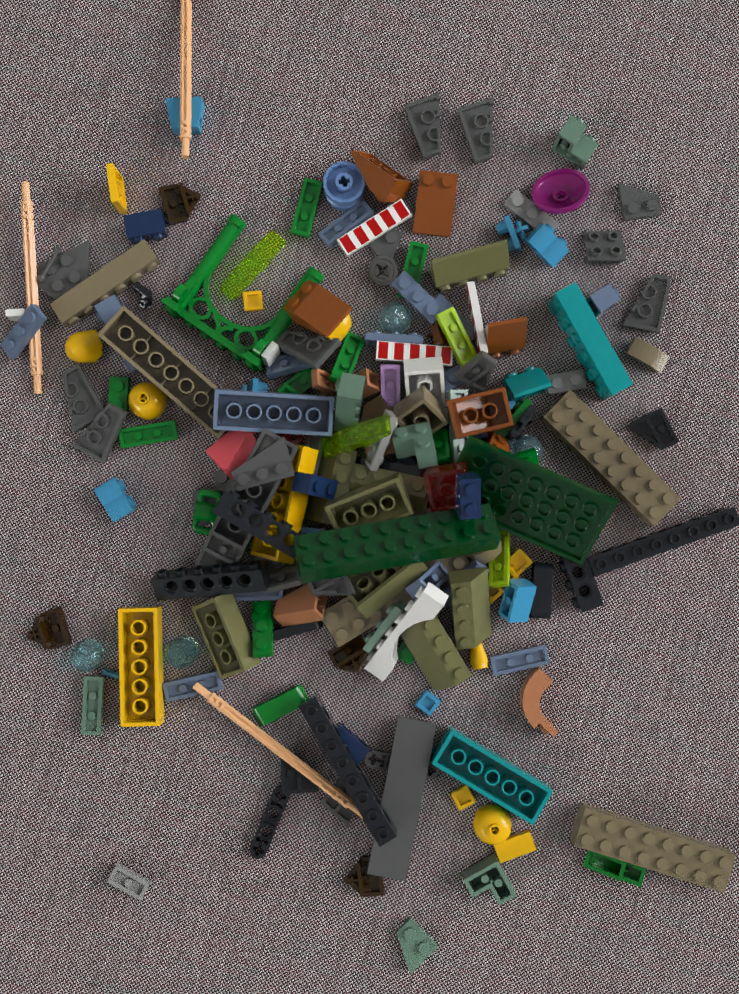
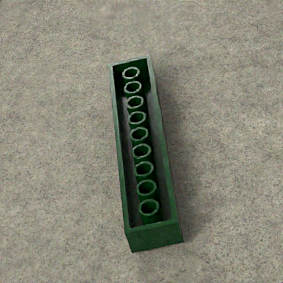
[293,503,501,584]

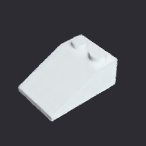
[403,356,446,408]

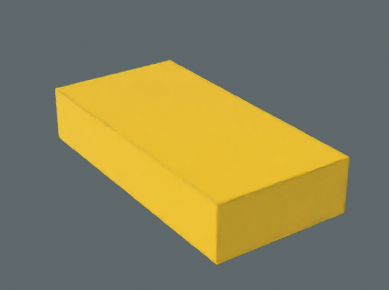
[494,829,536,863]

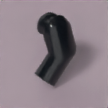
[132,282,152,309]

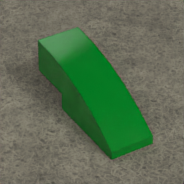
[583,850,646,887]

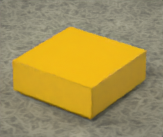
[242,290,264,312]
[450,784,476,811]

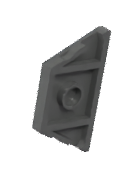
[22,241,91,300]
[308,527,356,597]

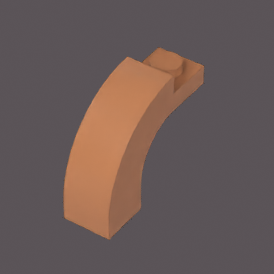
[311,368,380,399]
[520,667,559,737]

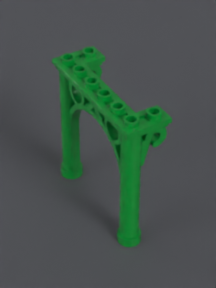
[161,213,325,373]

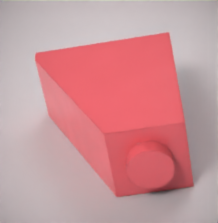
[205,431,257,481]

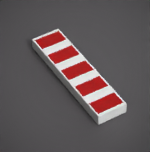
[337,199,412,257]
[466,281,488,354]
[375,340,453,367]

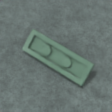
[363,600,407,654]
[81,675,105,735]

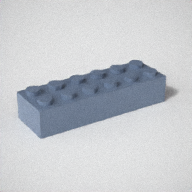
[213,388,334,436]

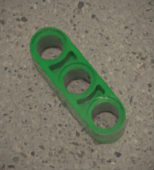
[252,684,308,727]

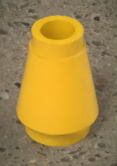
[470,643,489,670]

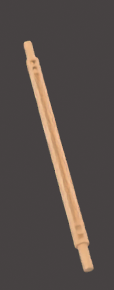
[180,0,192,159]
[21,181,43,394]
[193,682,363,819]

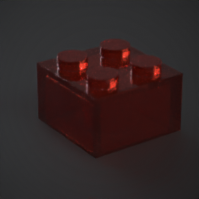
[424,461,468,512]

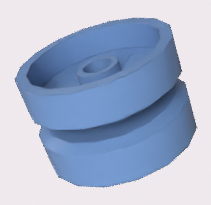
[323,161,365,211]

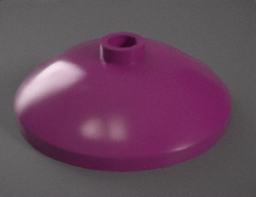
[531,168,590,214]

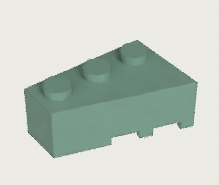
[333,372,366,434]

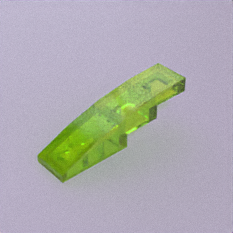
[219,230,287,301]
[323,415,391,459]

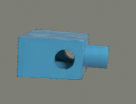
[165,96,205,144]

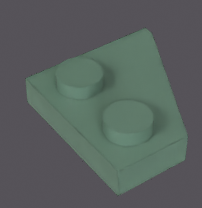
[396,916,438,973]

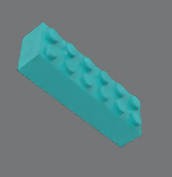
[548,282,633,401]
[430,726,553,825]

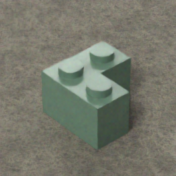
[551,115,599,169]
[392,421,438,469]
[461,853,517,906]

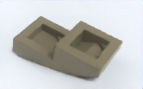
[625,337,670,373]

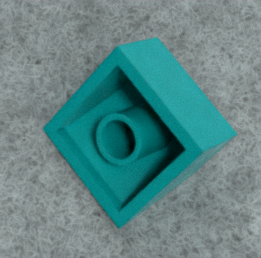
[502,366,552,401]

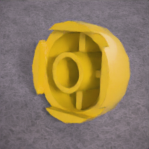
[128,382,168,420]
[473,803,512,845]

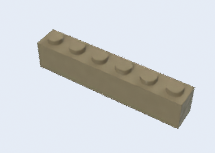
[49,239,161,327]

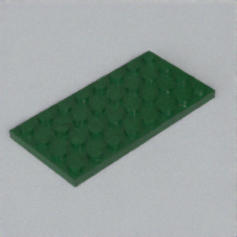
[439,435,618,565]

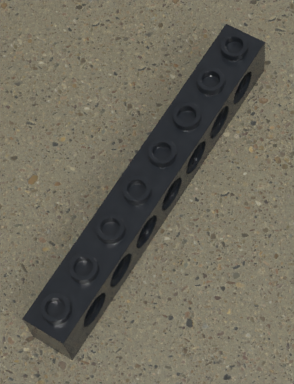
[587,506,739,576]
[298,694,397,847]

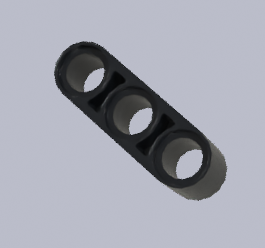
[529,562,554,619]

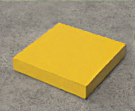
[106,163,128,214]

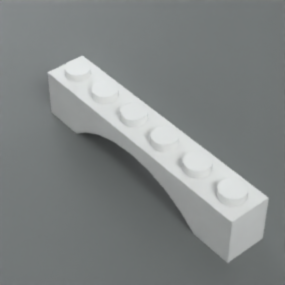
[364,582,449,681]

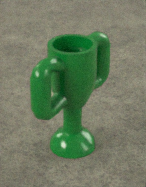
[192,489,222,535]

